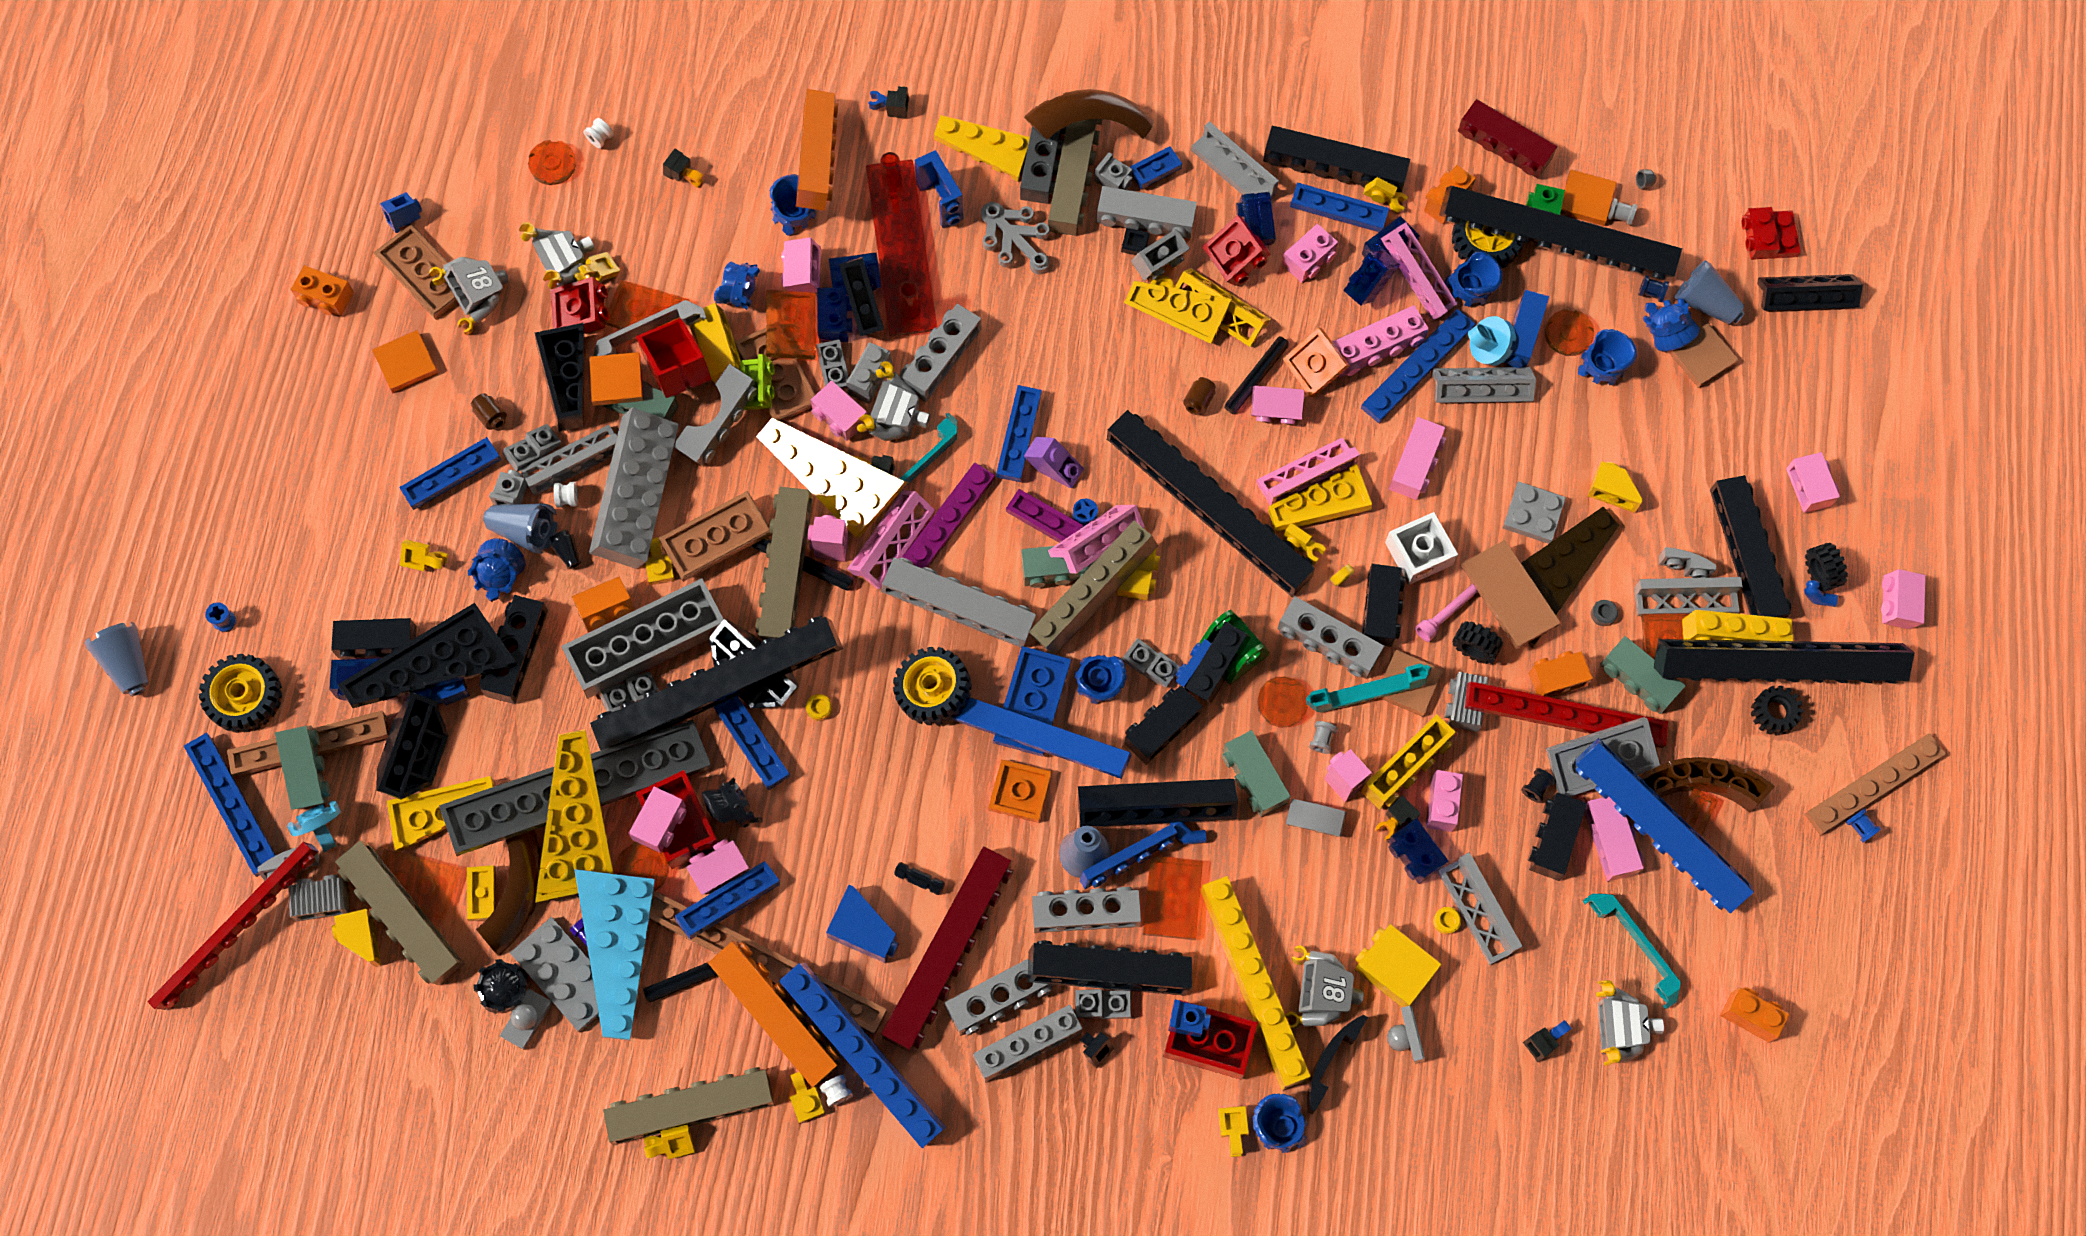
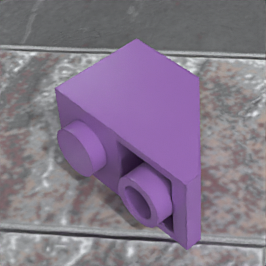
[1024,437,1084,488]

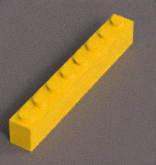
[1200,876,1311,1091]

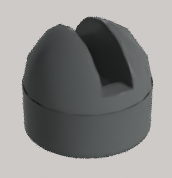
[1636,169,1657,189]

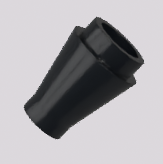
[550,530,582,569]

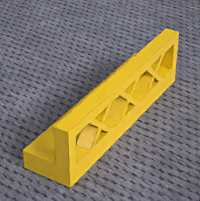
[1175,268,1271,347]

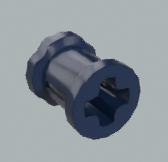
[1638,275,1669,303]

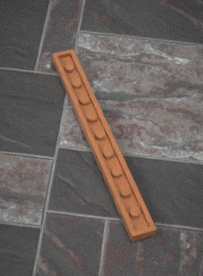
[649,891,887,1035]

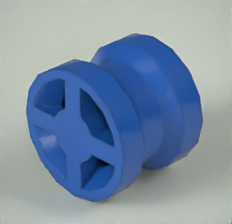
[1072,498,1098,527]

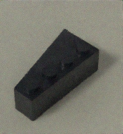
[534,323,585,432]

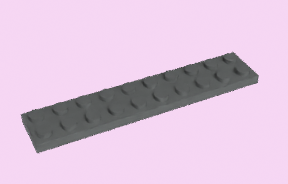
[439,719,711,857]

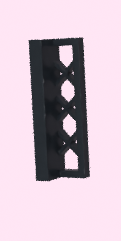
[1757,274,1863,311]

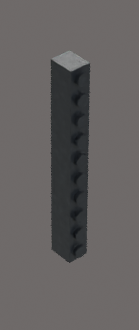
[1439,186,1683,281]
[1106,410,1315,598]
[590,616,843,751]
[1653,639,1915,684]

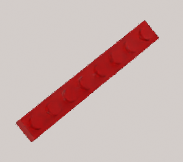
[1465,681,1668,748]
[147,842,319,1010]

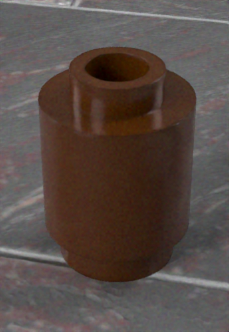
[1183,377,1216,415]
[471,393,507,430]

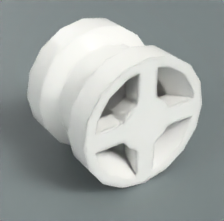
[583,118,614,148]
[554,482,578,508]
[820,1075,853,1107]

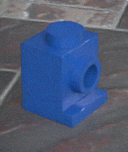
[380,192,422,233]
[1168,999,1211,1037]

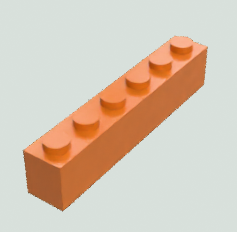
[796,89,839,211]
[708,941,841,1088]

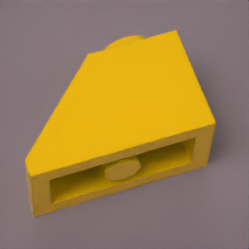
[1588,461,1642,513]
[332,909,381,967]

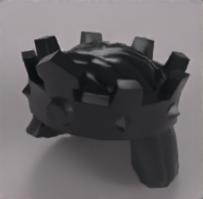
[701,777,763,828]
[473,959,528,1014]

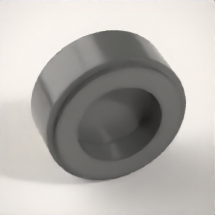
[1591,600,1618,626]

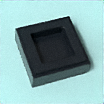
[1121,228,1150,256]

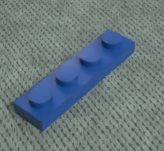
[1290,182,1389,233]
[996,385,1042,482]
[399,437,501,510]
[713,696,790,790]
[1080,824,1177,889]
[675,861,780,940]

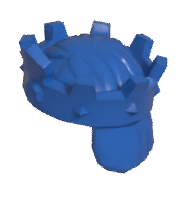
[769,174,816,236]
[1444,251,1503,307]
[714,261,760,310]
[1643,298,1699,352]
[1578,329,1637,386]
[468,538,526,602]
[1074,655,1127,704]
[1253,1093,1308,1153]

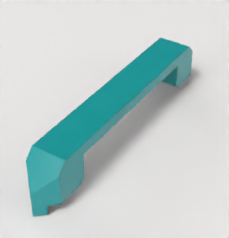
[900,413,957,491]
[1306,663,1431,713]
[1583,893,1681,1009]

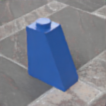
[1504,290,1549,368]
[826,885,899,963]

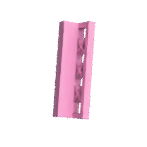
[1380,222,1457,320]
[1256,438,1360,505]
[847,490,935,589]
[1048,505,1145,573]

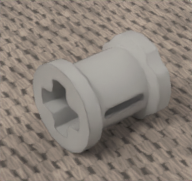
[1607,198,1637,225]
[1309,721,1338,754]

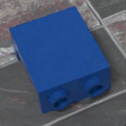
[915,150,964,228]

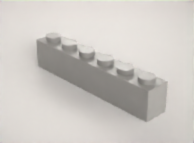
[881,557,1036,648]

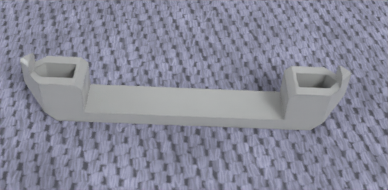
[594,300,706,356]

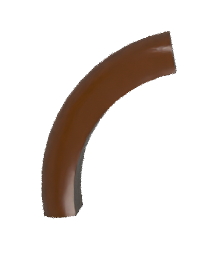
[1024,89,1154,140]
[1639,757,1775,812]
[476,830,542,956]

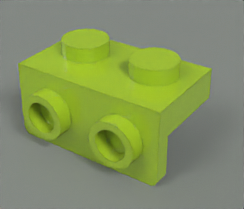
[740,354,774,411]

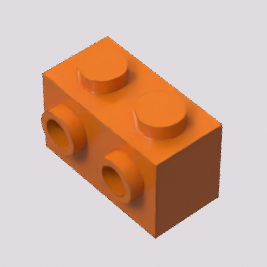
[1424,165,1476,224]
[290,265,354,316]
[572,576,635,633]
[1528,651,1593,698]
[1720,987,1790,1043]

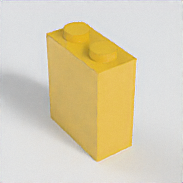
[1354,924,1442,1007]

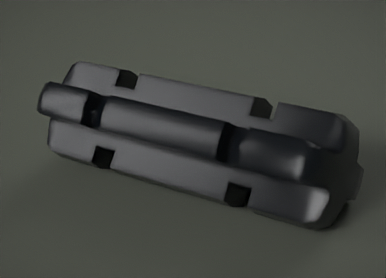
[894,862,945,895]

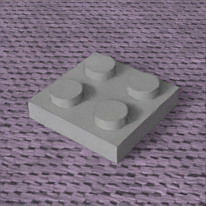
[1502,481,1566,544]

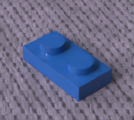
[1130,146,1182,190]
[1176,639,1212,691]

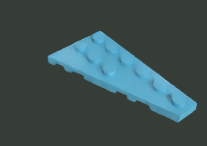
[574,869,655,1041]

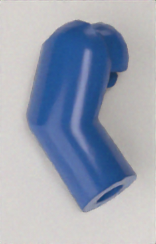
[1804,580,1838,607]
[1170,822,1206,845]

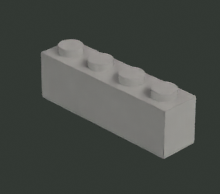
[1097,186,1197,239]

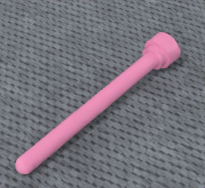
[1415,583,1478,642]

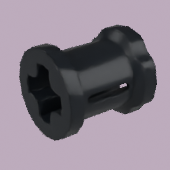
[1521,768,1556,803]

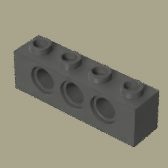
[1020,106,1067,204]

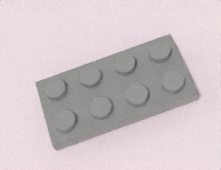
[1546,717,1660,797]
[510,917,599,1033]

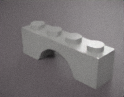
[674,364,758,467]

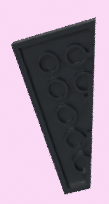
[338,603,517,708]

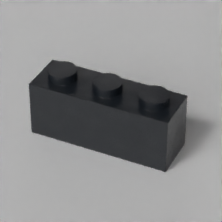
[839,257,884,336]
[1362,563,1405,647]
[331,618,417,661]
[1185,621,1251,703]
[1124,685,1203,765]
[1528,792,1587,881]

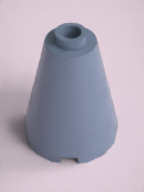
[1674,260,1745,324]
[483,503,557,554]
[84,622,148,697]
[1059,826,1112,878]

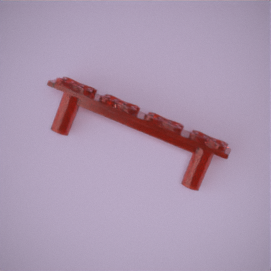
[866,152,937,337]

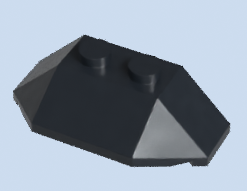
[709,619,799,708]
[376,692,449,800]

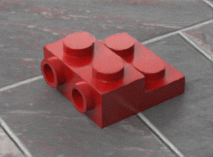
[1741,207,1801,260]
[1202,215,1271,286]
[551,277,609,334]

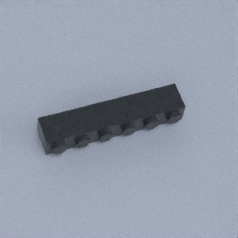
[1263,125,1410,193]
[1710,475,1791,618]
[1078,779,1238,827]
[1028,940,1192,996]

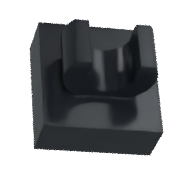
[1080,1032,1115,1068]

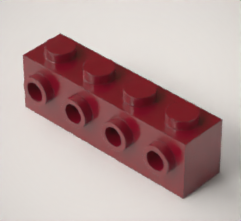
[1458,99,1558,179]

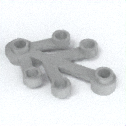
[981,202,1049,275]

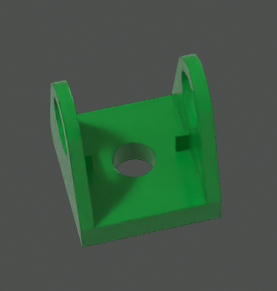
[1199,610,1270,685]

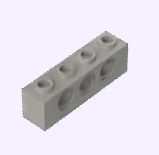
[900,304,981,402]
[1277,596,1384,678]
[1032,887,1141,933]
[945,959,1055,1036]
[973,1005,1082,1083]

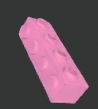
[1333,305,1428,378]

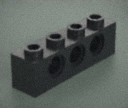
[479,595,548,704]

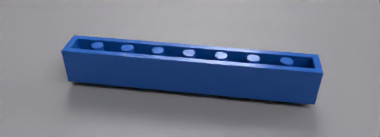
[1576,738,1754,914]
[779,963,947,1148]

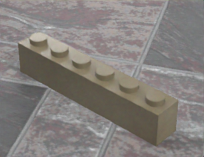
[1048,119,1103,236]
[755,487,813,640]
[1029,520,1158,655]
[335,840,465,985]
[603,1067,775,1146]

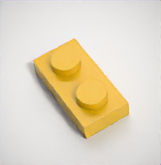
[467,865,496,922]

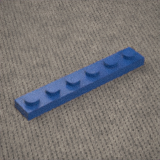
[1361,309,1475,423]
[184,732,276,877]

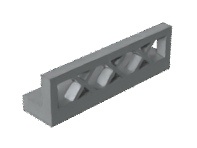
[1191,121,1279,210]
[1432,367,1536,403]
[520,425,617,496]
[1634,577,1742,616]
[1438,852,1522,965]

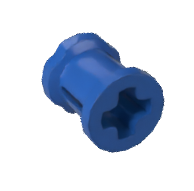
[205,602,236,632]
[1846,808,1881,843]

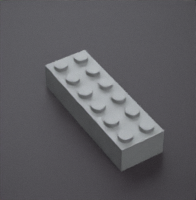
[589,407,679,569]
[561,578,724,699]

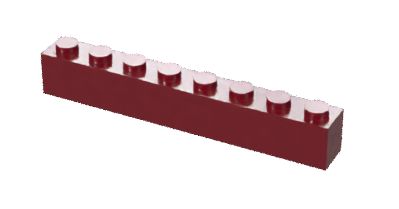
[881,846,1014,1053]

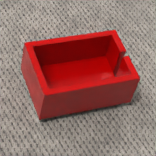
[636,318,712,398]
[636,770,718,869]

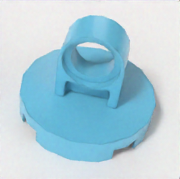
[1468,316,1516,366]
[287,801,341,852]

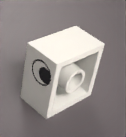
[1385,512,1458,585]

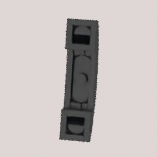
[1307,1015,1368,1114]

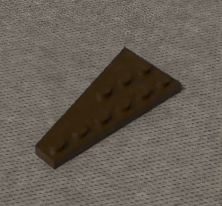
[1521,507,1619,649]

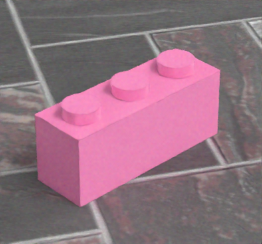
[1388,417,1446,500]
[1584,797,1644,882]

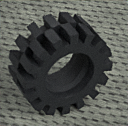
[1805,542,1848,592]
[1452,621,1503,664]
[1751,685,1803,736]

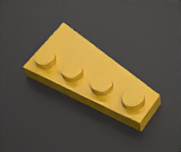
[934,115,1030,182]
[1124,281,1233,344]
[1268,464,1372,532]
[386,776,494,853]

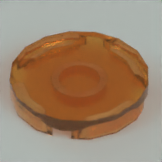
[528,140,576,185]
[1544,309,1594,356]
[1257,676,1308,728]
[615,842,669,891]

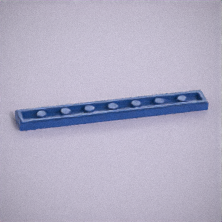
[951,697,1132,779]

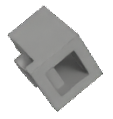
[1095,152,1133,190]
[489,470,528,505]

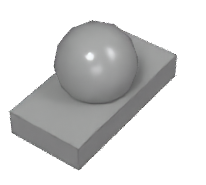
[500,988,553,1050]
[1387,1006,1425,1064]

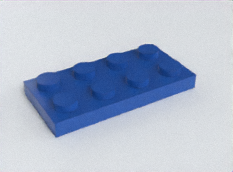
[993,646,1071,757]

